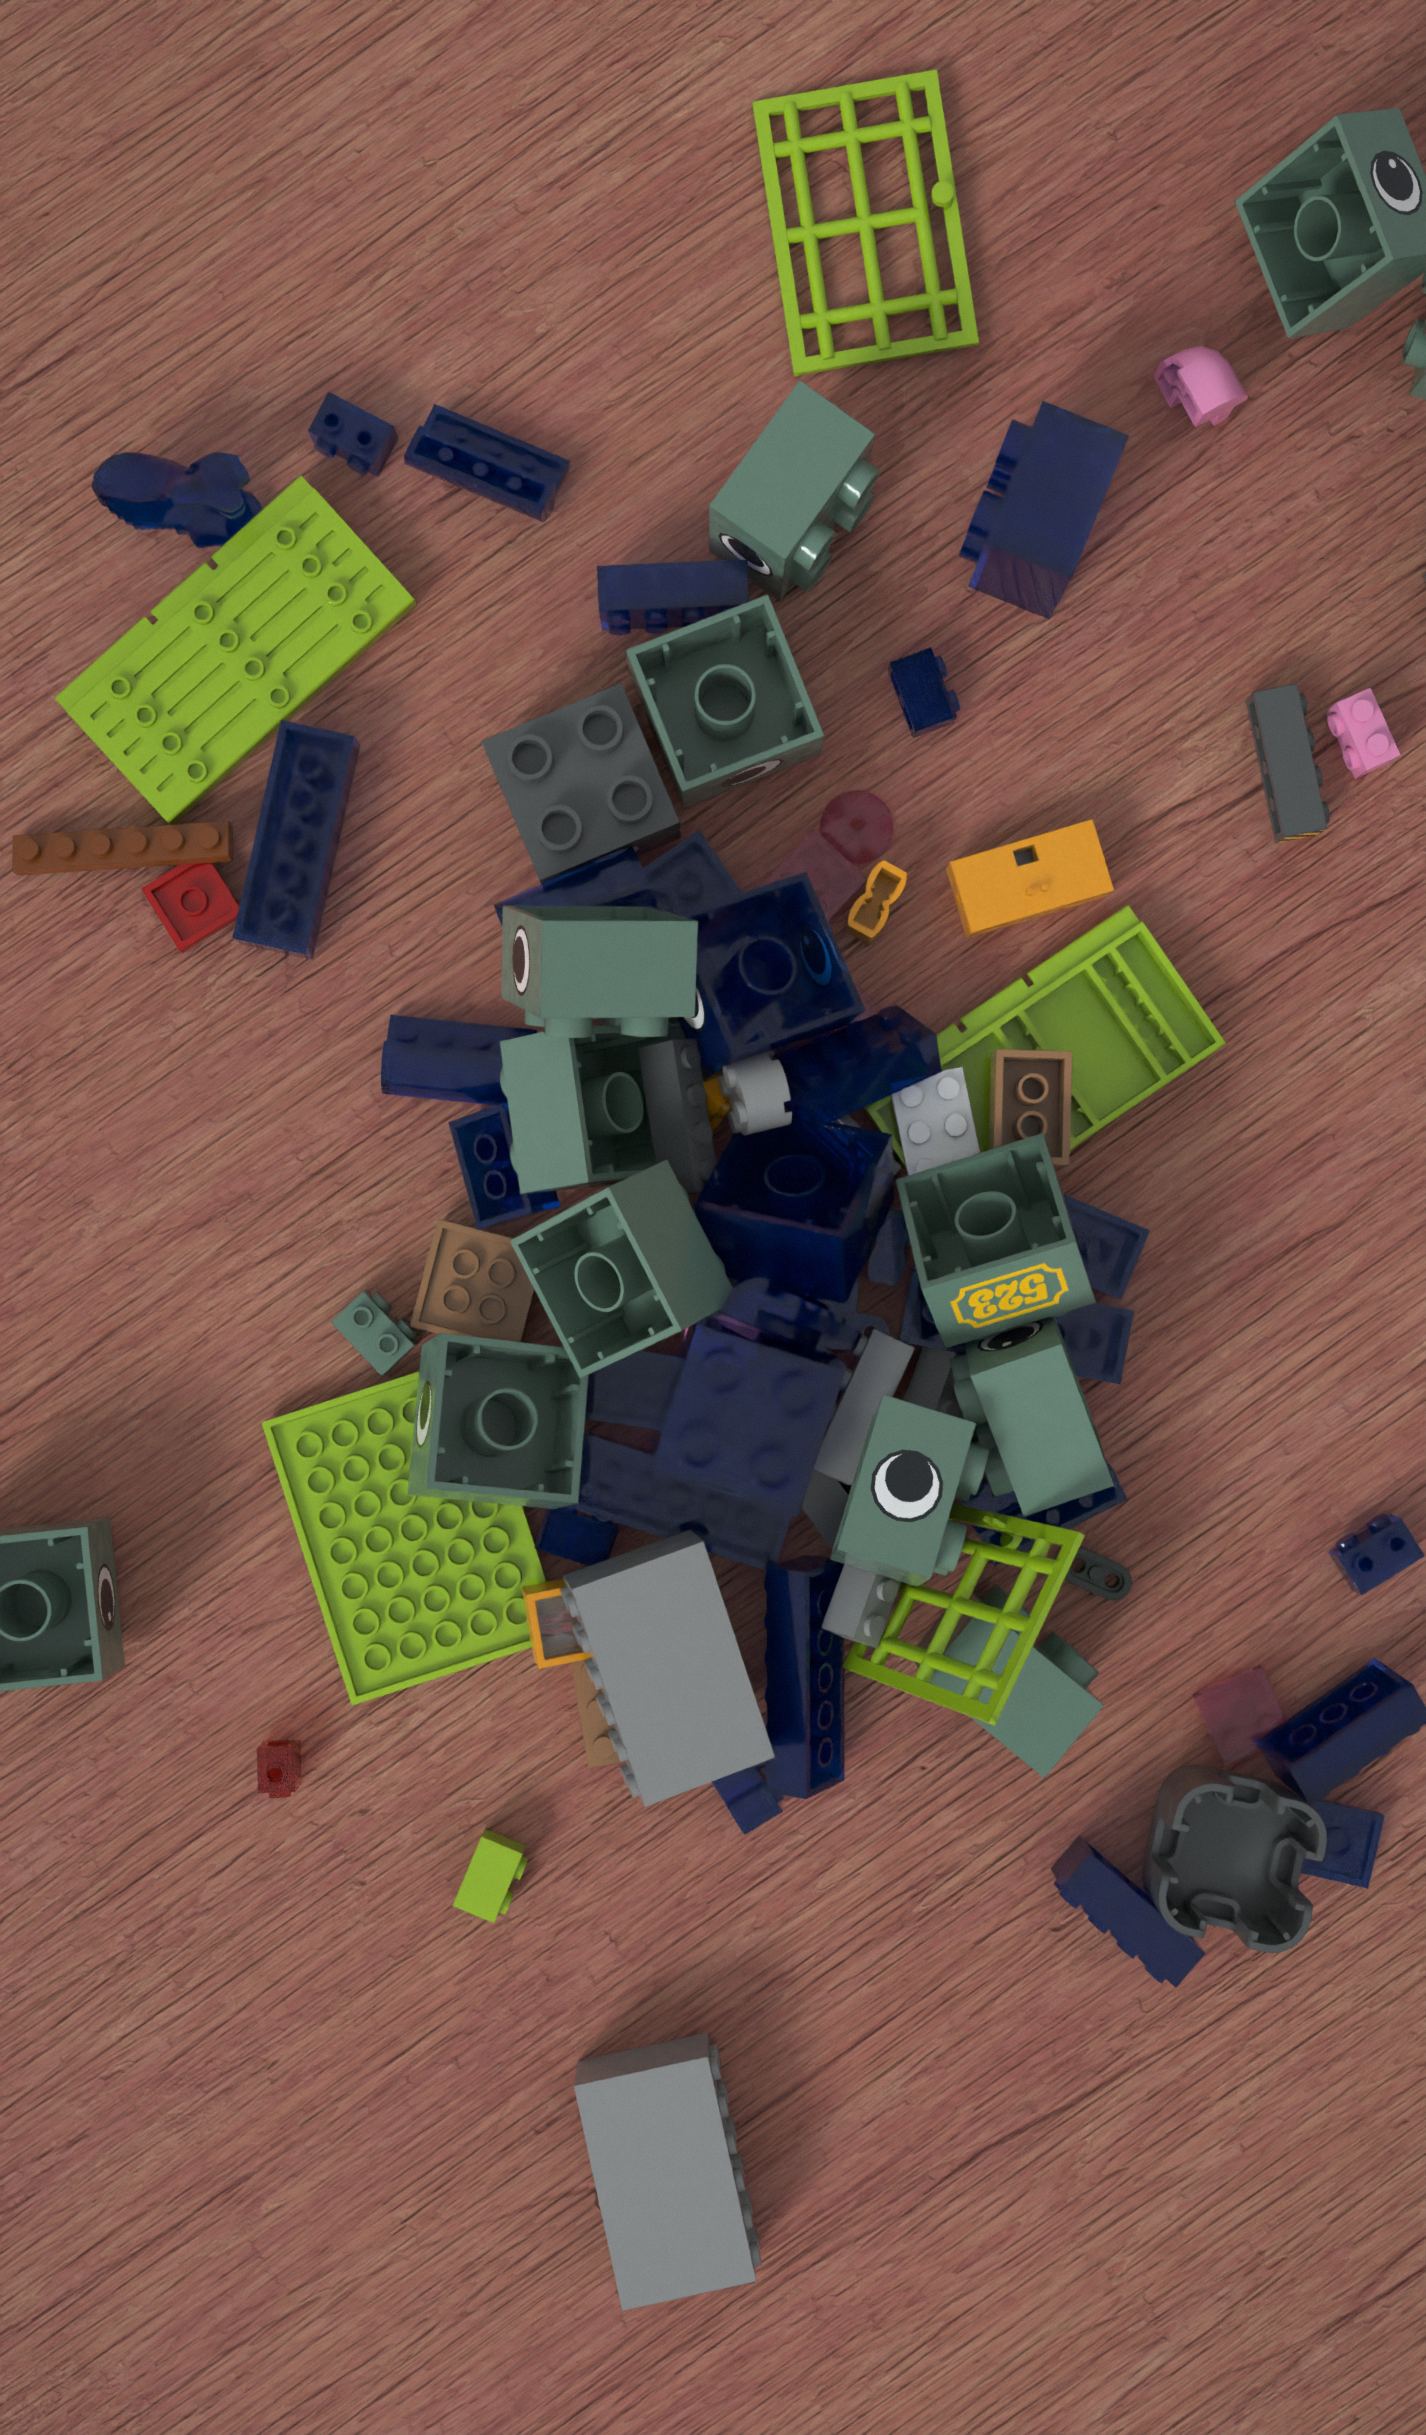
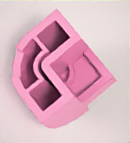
[1153,346,1248,428]

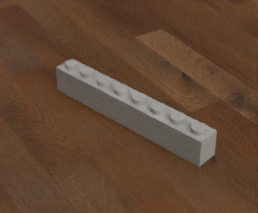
[821,1346,962,1649]

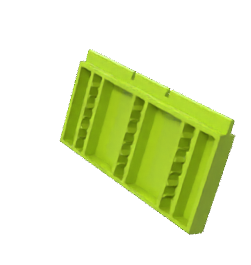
[54,475,417,825]
[853,905,1226,1171]

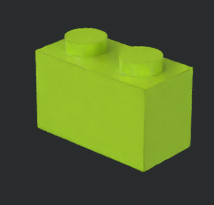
[453,1828,528,1923]

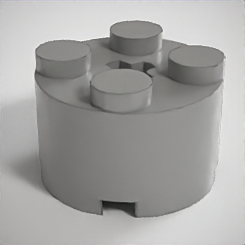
[718,1050,792,1136]

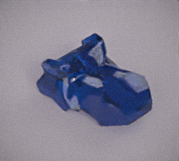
[91,452,263,548]

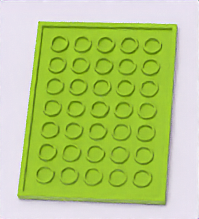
[261,1371,548,1706]

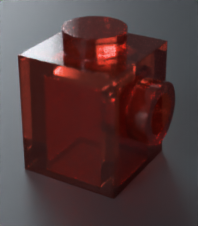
[257,1740,301,1798]

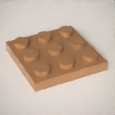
[410,1219,535,1342]

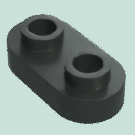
[1065,1546,1132,1600]

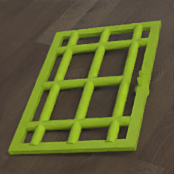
[752,69,979,377]
[842,1503,1085,1726]

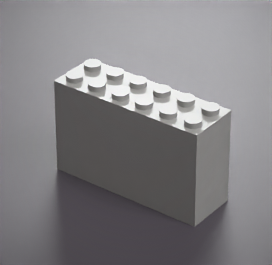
[560,1530,775,1807]
[574,2033,762,2311]

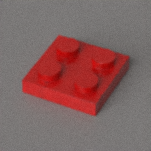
[141,863,245,953]

